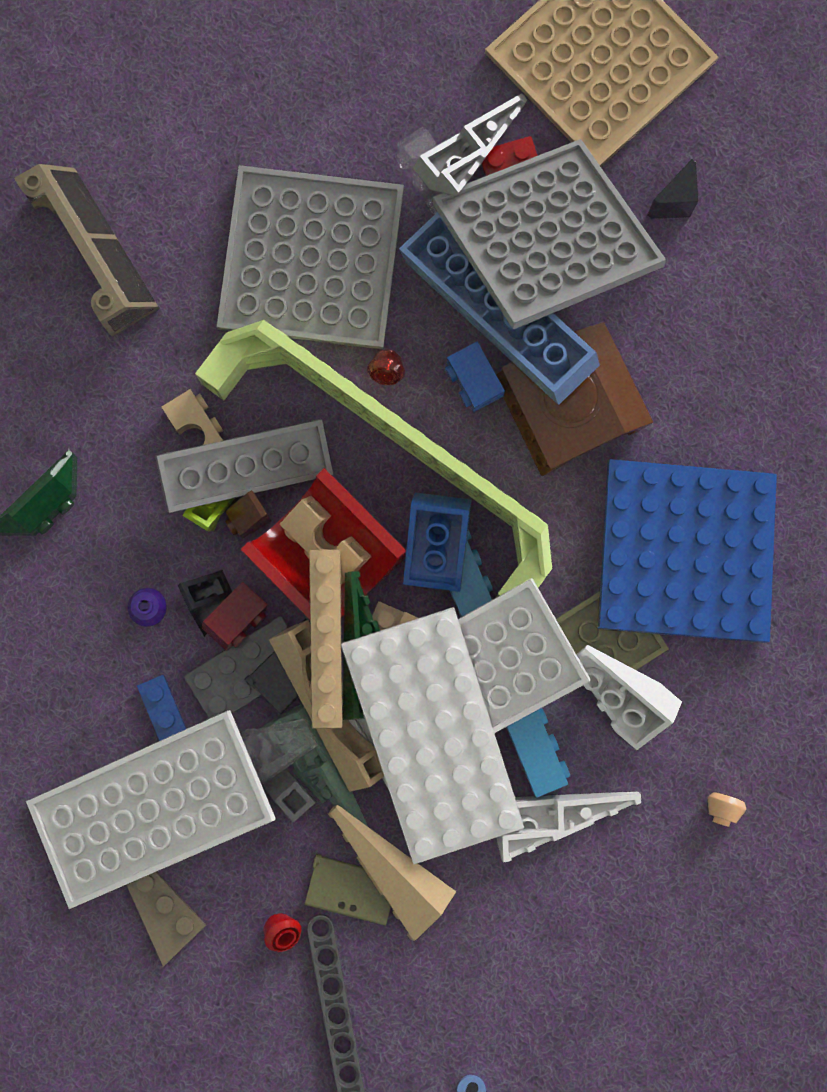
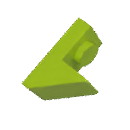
[183,498,234,531]

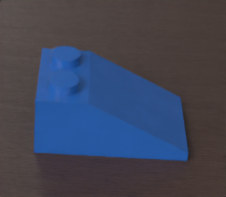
[403,493,472,592]

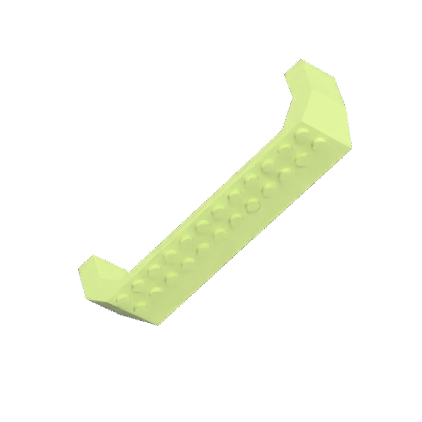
[195,320,552,598]

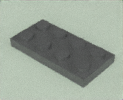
[184,616,288,719]

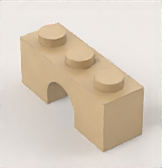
[162,389,223,445]
[280,496,371,585]

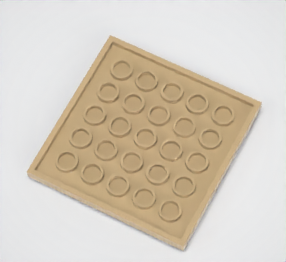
[485,0,719,167]

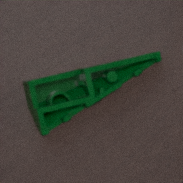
[343,571,380,720]

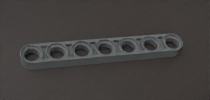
[308,914,365,1092]

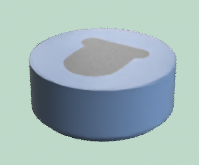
[457,1075,486,1092]

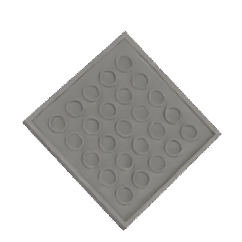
[433,139,666,330]
[217,165,404,350]

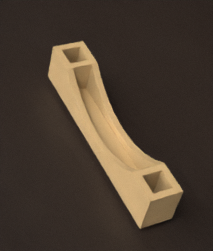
[310,549,343,728]
[269,620,384,792]

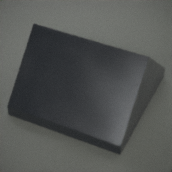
[647,159,698,219]

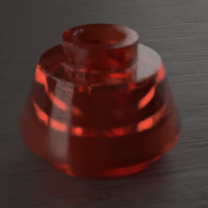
[367,349,405,386]

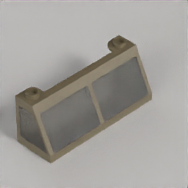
[14,164,159,337]

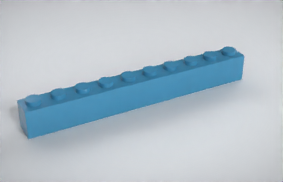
[450,530,570,798]

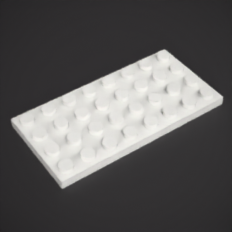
[342,578,590,789]
[341,607,524,864]
[26,711,276,909]

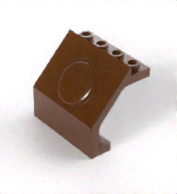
[496,322,653,476]

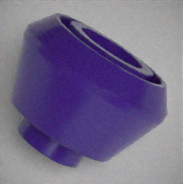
[128,588,167,627]

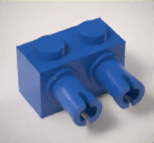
[445,341,505,412]

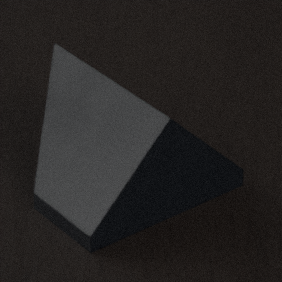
[178,570,232,637]

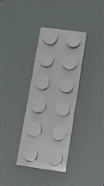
[155,419,333,513]

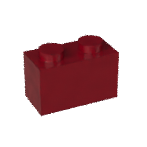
[202,582,268,651]

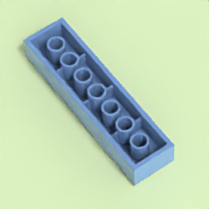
[399,212,600,405]

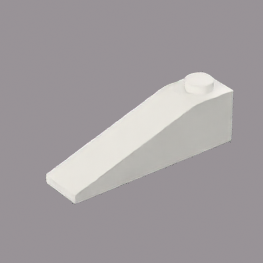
[576,645,682,750]

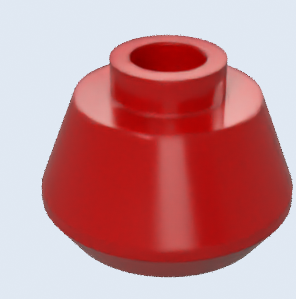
[263,913,302,952]

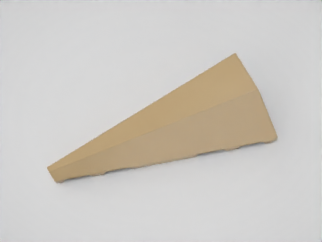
[328,805,456,941]

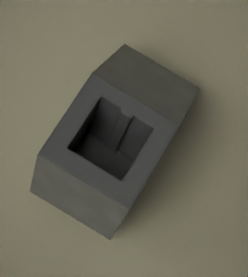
[258,759,317,823]

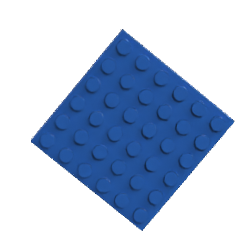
[598,459,777,643]

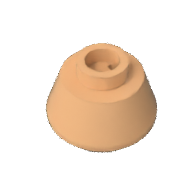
[708,792,747,827]

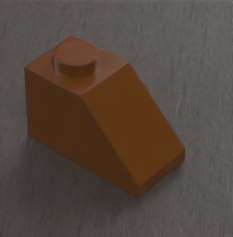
[225,490,271,539]

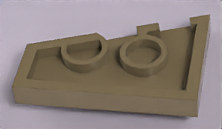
[126,871,206,967]

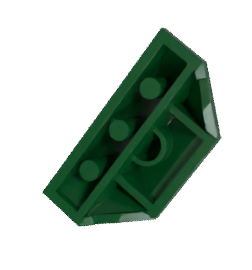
[0,449,78,536]

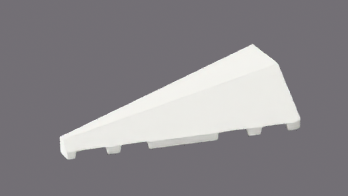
[496,792,641,862]

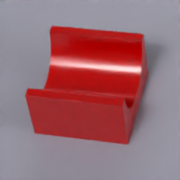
[241,468,406,621]

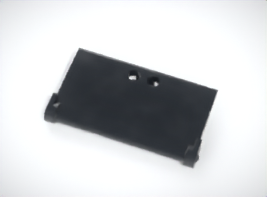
[244,618,311,714]

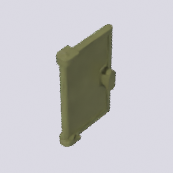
[305,853,391,926]

